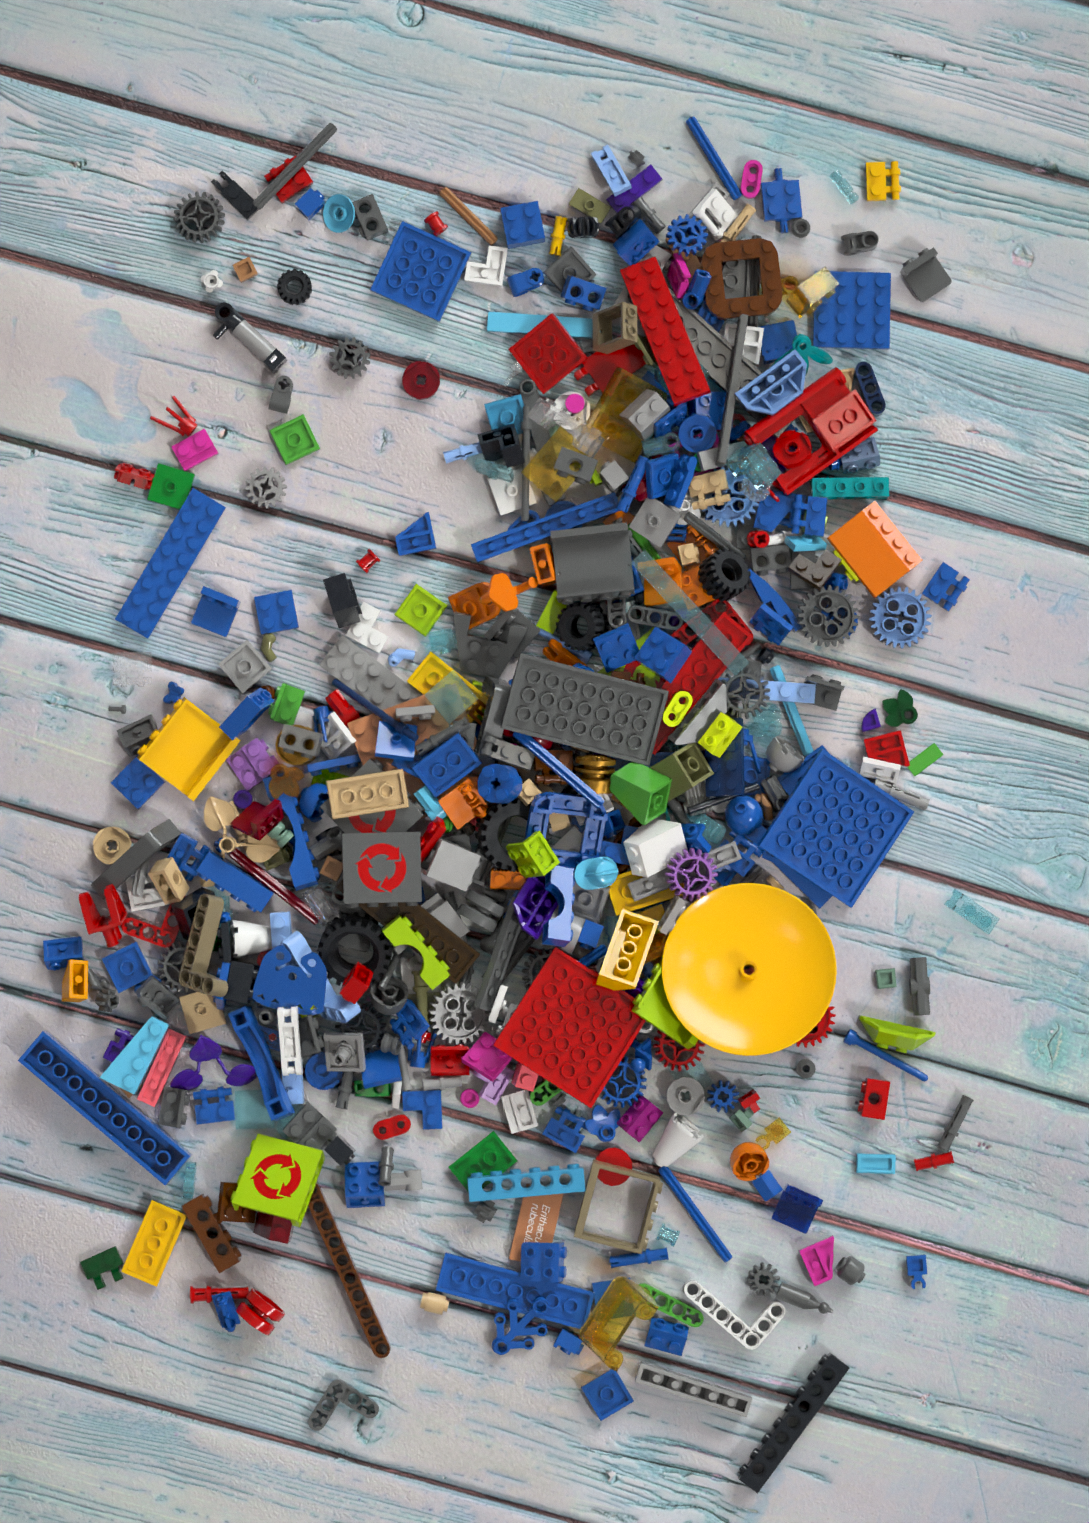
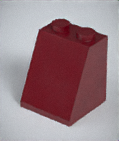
[253,1211,294,1244]

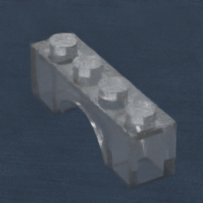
[527,397,605,458]

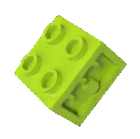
[506,831,560,878]

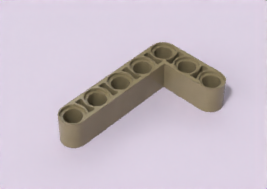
[179,894,228,997]

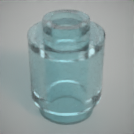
[603,916,619,943]

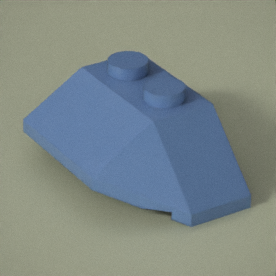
[735,350,807,415]

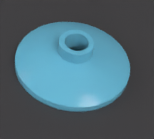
[323,194,355,233]

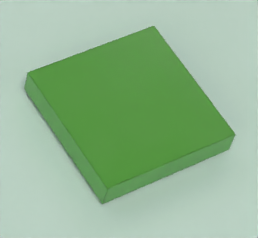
[269,414,320,465]

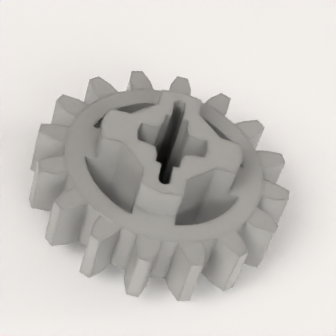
[245,466,287,509]

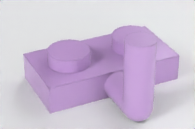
[470,1067,515,1105]

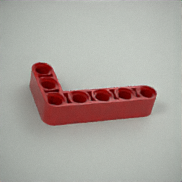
[670,599,753,647]

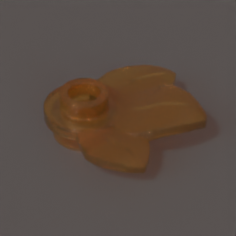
[269,764,305,799]

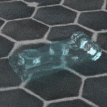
[944,889,1000,935]

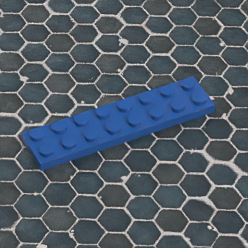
[115,488,226,639]
[436,1252,595,1330]

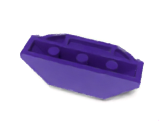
[512,875,558,940]

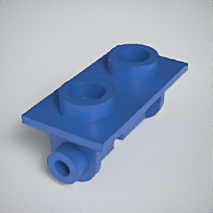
[212,1291,241,1332]

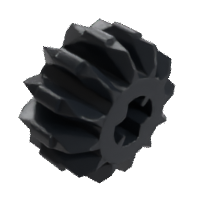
[567,216,599,239]

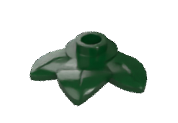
[882,689,918,727]

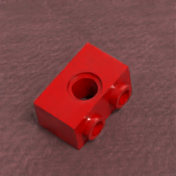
[339,962,374,1004]
[858,1078,890,1120]

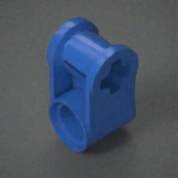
[506,268,544,297]

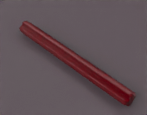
[229,849,322,925]

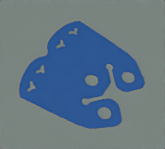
[253,945,327,1015]

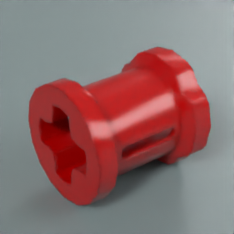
[424,211,448,236]
[746,531,770,548]
[356,549,381,573]

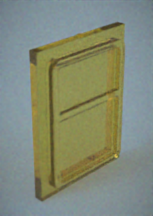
[521,426,596,502]

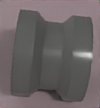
[381,1033,402,1055]

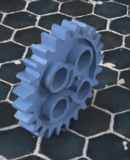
[701,465,760,528]
[869,586,932,649]

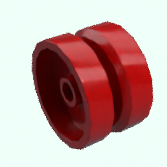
[235,1288,285,1336]

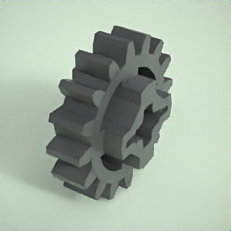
[329,337,370,379]

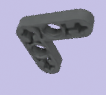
[308,1379,379,1431]

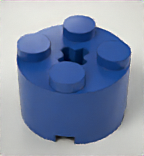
[478,764,522,804]

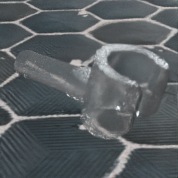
[503,362,523,387]

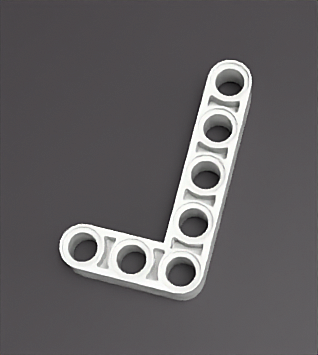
[683,1279,785,1350]

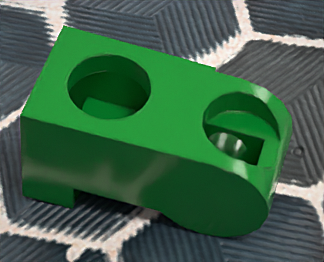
[354,1080,391,1097]

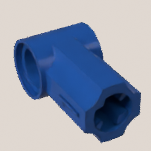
[682,269,712,309]

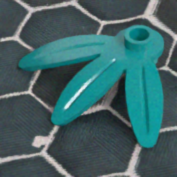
[771,334,833,376]

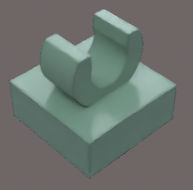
[729,1108,754,1132]

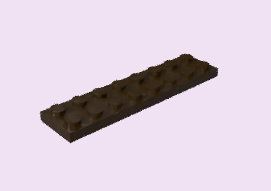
[336,879,480,984]

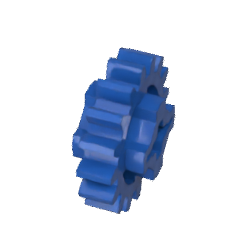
[666,214,708,257]

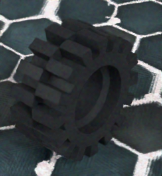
[277,269,312,305]

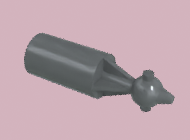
[776,1282,833,1314]

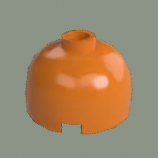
[730,1142,769,1181]

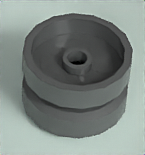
[456,889,506,932]

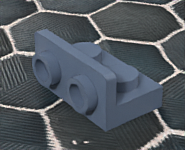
[840,437,880,474]

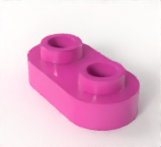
[740,160,763,199]

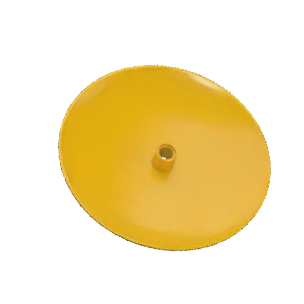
[662,883,837,1056]

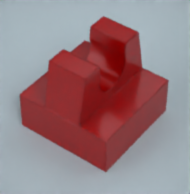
[738,1089,761,1113]

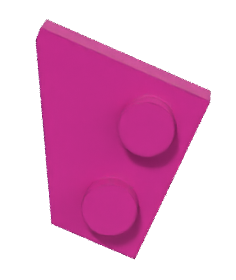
[799,1235,834,1286]

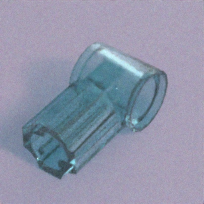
[641,433,680,458]

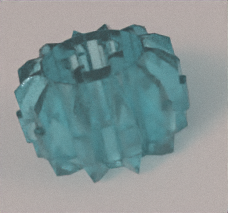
[695,814,726,844]

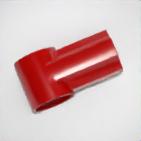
[325,689,361,728]

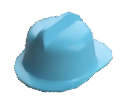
[574,857,619,890]

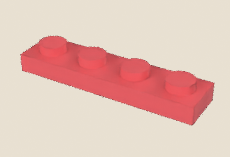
[137,1029,187,1107]

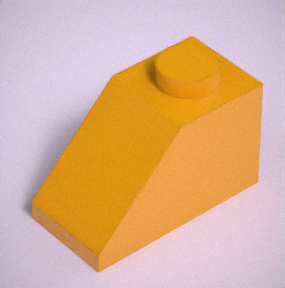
[62,960,88,1003]

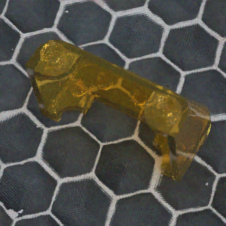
[580,1276,659,1372]

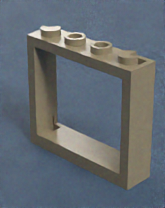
[574,1159,663,1254]

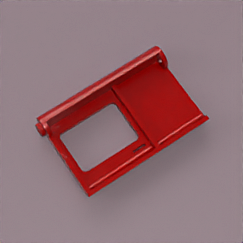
[743,367,878,495]

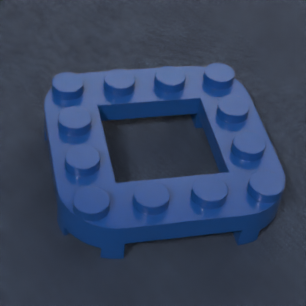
[524,792,608,872]

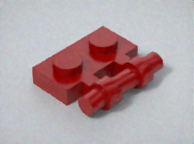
[264,155,313,203]

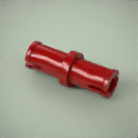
[914,1151,954,1171]

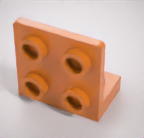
[638,557,682,607]

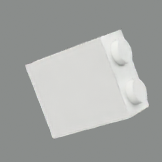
[623,819,689,877]

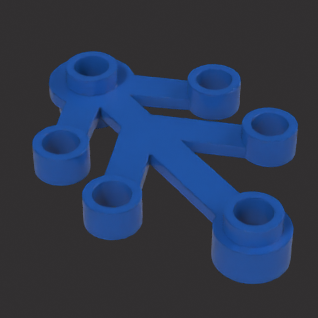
[492,1297,548,1355]

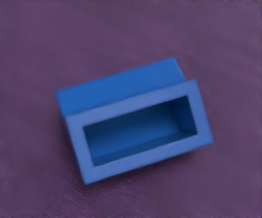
[752,1170,783,1202]

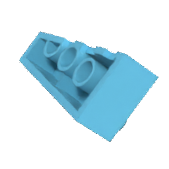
[99,1016,170,1095]

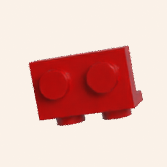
[431,1044,470,1076]

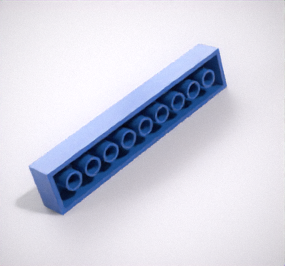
[18,1031,192,1185]

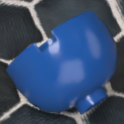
[299,783,329,822]
[725,795,763,835]

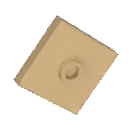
[179,992,227,1034]

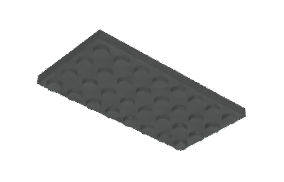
[500,653,669,766]

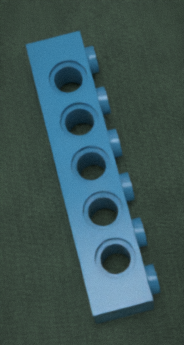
[467,1164,585,1202]

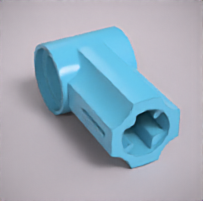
[414,785,447,822]

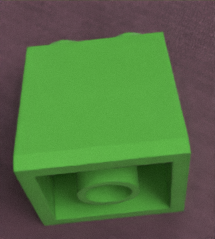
[610,762,672,825]

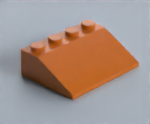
[827,501,923,599]

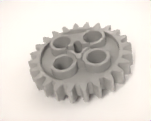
[428,982,490,1045]

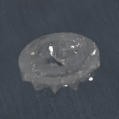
[742,471,771,502]

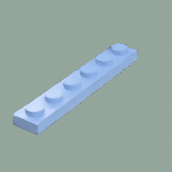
[718,677,816,704]

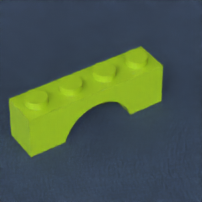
[381,915,450,990]

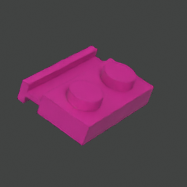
[667,253,691,298]
[172,428,219,471]

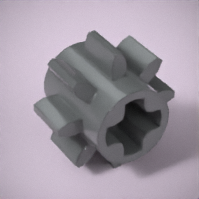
[95,988,119,1013]
[474,1200,498,1223]

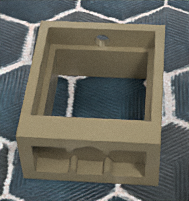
[592,302,638,354]

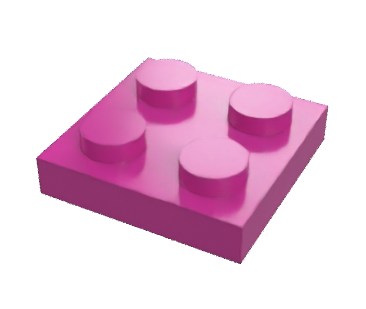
[462,1032,513,1082]

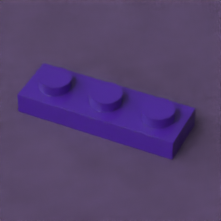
[606,164,663,214]

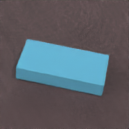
[856,1153,896,1174]

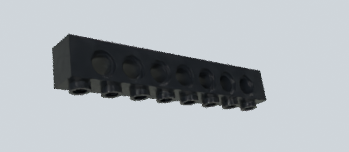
[738,1352,850,1494]

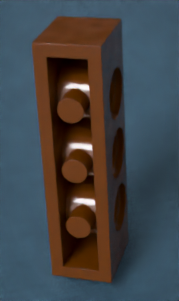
[181,1194,242,1274]

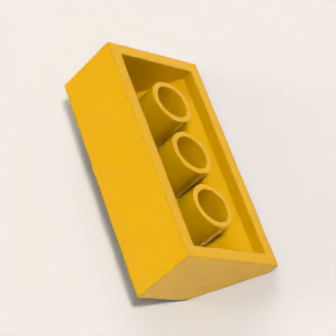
[596,909,659,991]

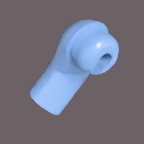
[388,648,415,667]

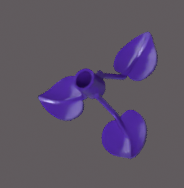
[170,1035,258,1090]

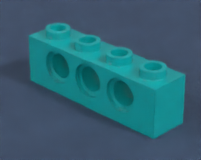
[811,477,889,500]

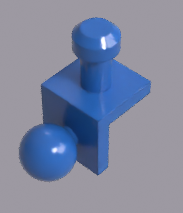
[630,1038,652,1072]

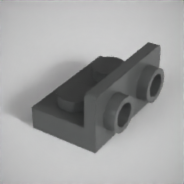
[117,714,158,757]
[158,1086,190,1129]

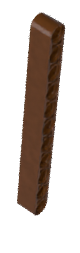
[308,1180,391,1358]

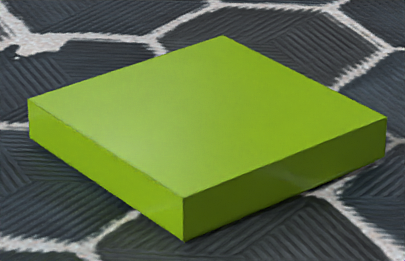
[394,584,448,637]

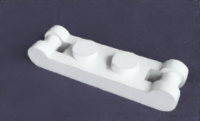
[277,1006,303,1076]

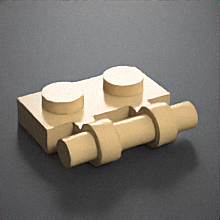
[689,469,731,510]

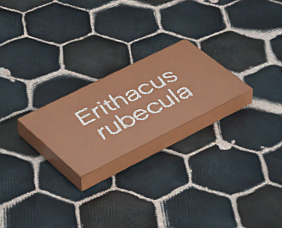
[509,1183,564,1262]

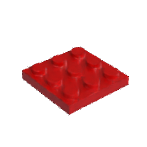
[508,313,588,394]

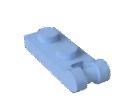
[591,144,632,196]

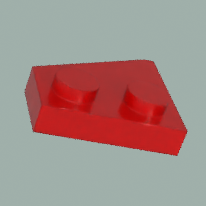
[863,730,910,767]

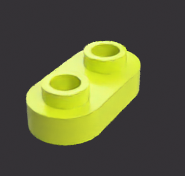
[662,691,693,727]

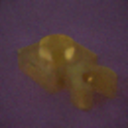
[756,1117,791,1150]

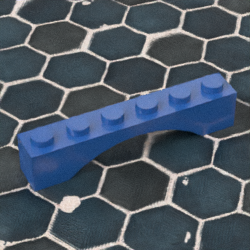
[263,772,320,891]
[228,1006,295,1121]

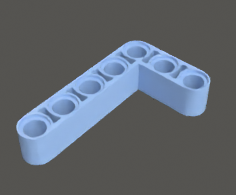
[280,931,361,1023]

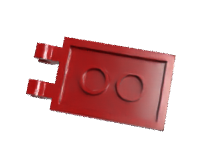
[574,335,647,397]

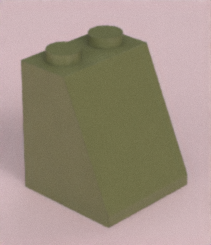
[650,743,714,801]

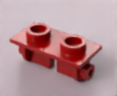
[114,463,155,490]

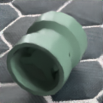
[267,821,294,848]

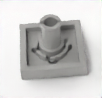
[323,1032,366,1072]

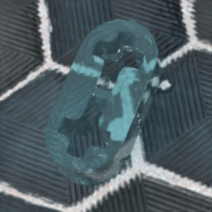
[183,1162,197,1199]

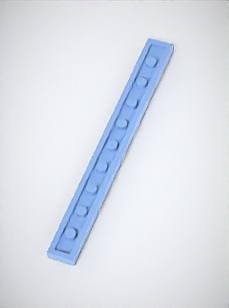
[270,911,305,1104]

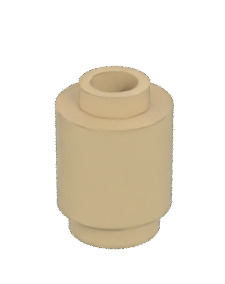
[420,1292,449,1315]

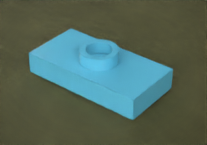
[784,534,827,552]

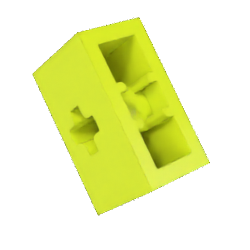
[698,712,743,758]

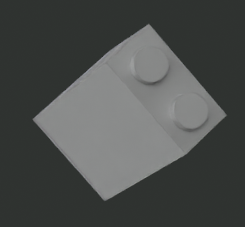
[619,389,671,443]
[421,837,481,891]

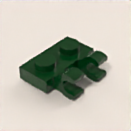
[80,1246,124,1290]

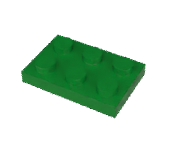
[449,1131,518,1191]

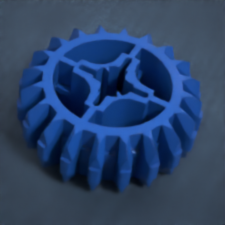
[600,1056,647,1108]

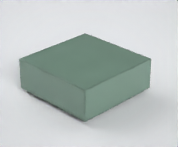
[875,968,897,989]

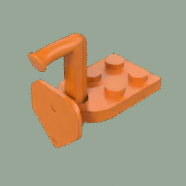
[448,573,538,630]

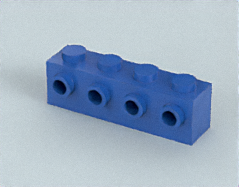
[196,849,274,912]

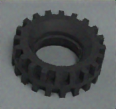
[475,797,552,871]
[317,912,393,987]

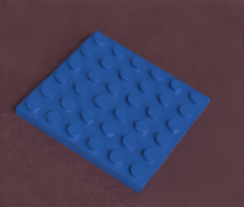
[758,749,914,908]

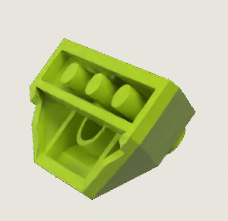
[858,1015,936,1053]

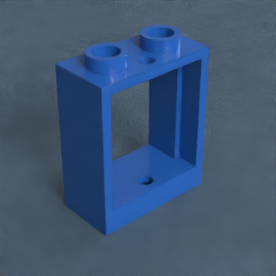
[219,688,274,741]

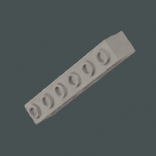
[635,1361,752,1417]

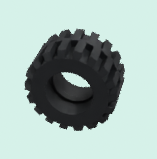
[698,548,751,602]
[556,602,609,651]

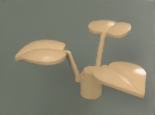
[200,796,280,887]

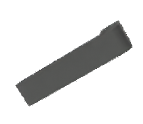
[470,676,511,775]
[91,819,181,900]

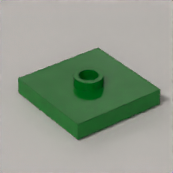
[147,463,195,510]

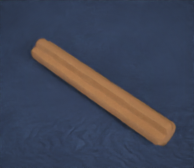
[439,187,498,246]

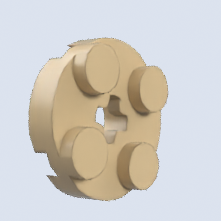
[93,827,132,865]

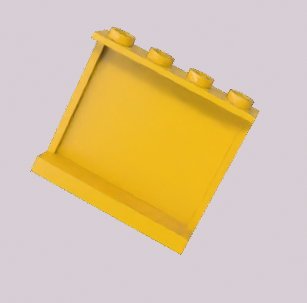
[137,697,241,801]

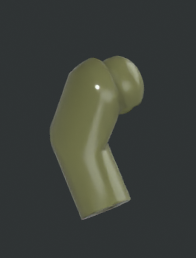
[260,633,277,663]

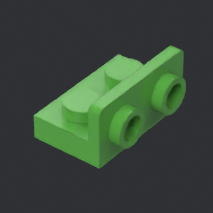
[268,683,306,725]

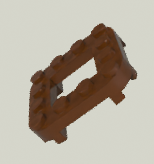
[701,238,782,321]

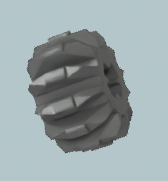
[747,1262,780,1296]

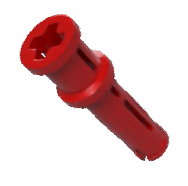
[190,1286,249,1304]

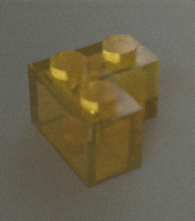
[786,267,839,318]

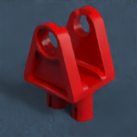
[79,884,128,948]

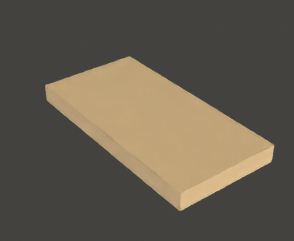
[326,769,409,819]

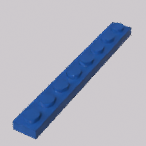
[471,492,620,563]

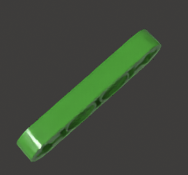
[635,1283,704,1327]

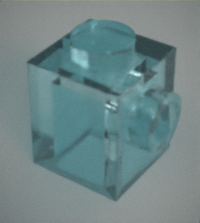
[428,628,457,655]

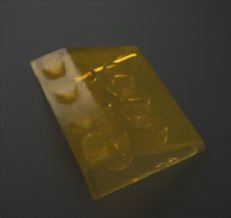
[581,367,667,463]

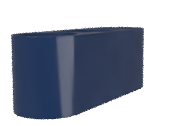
[854,361,886,417]

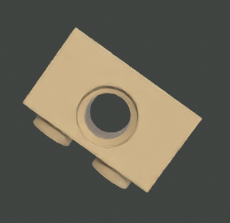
[148,857,189,905]

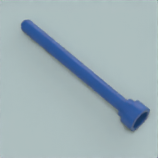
[843,1029,928,1082]

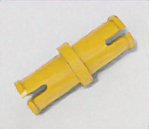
[549,216,567,256]

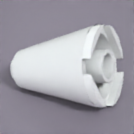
[229,920,272,958]
[653,1113,704,1167]

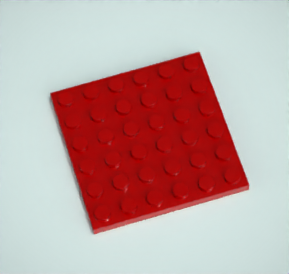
[492,947,646,1108]

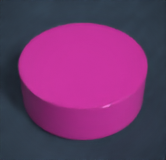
[565,394,585,414]
[460,1088,480,1108]

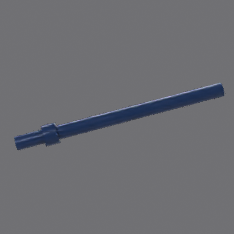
[332,678,419,742]

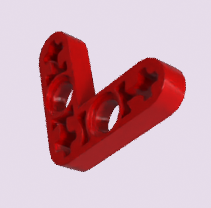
[121,896,185,948]

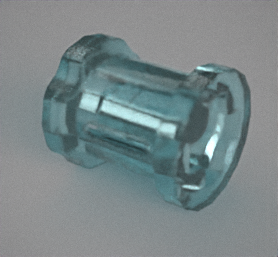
[656,1223,680,1247]

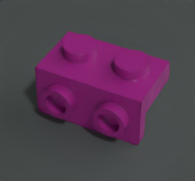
[617,1095,663,1143]

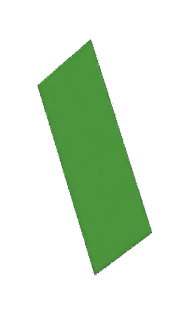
[908,743,943,776]

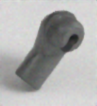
[88,969,110,992]

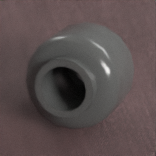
[836,1256,866,1285]

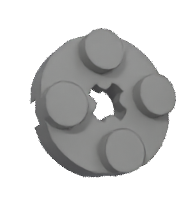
[666,1077,705,1115]

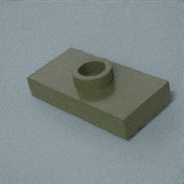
[569,188,611,224]

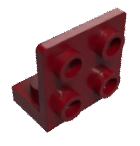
[230,799,284,841]

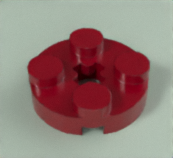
[402,361,440,400]

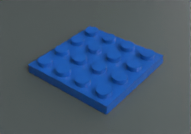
[370,221,471,322]
[813,271,891,350]

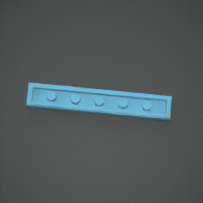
[487,312,601,339]

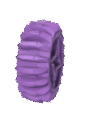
[665,848,718,901]

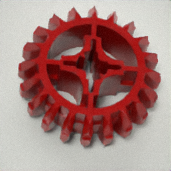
[653,1030,705,1071]

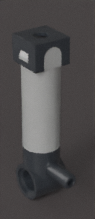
[213,302,287,374]

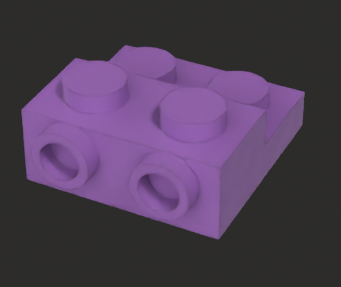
[226,738,279,791]

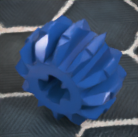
[707,1080,739,1113]

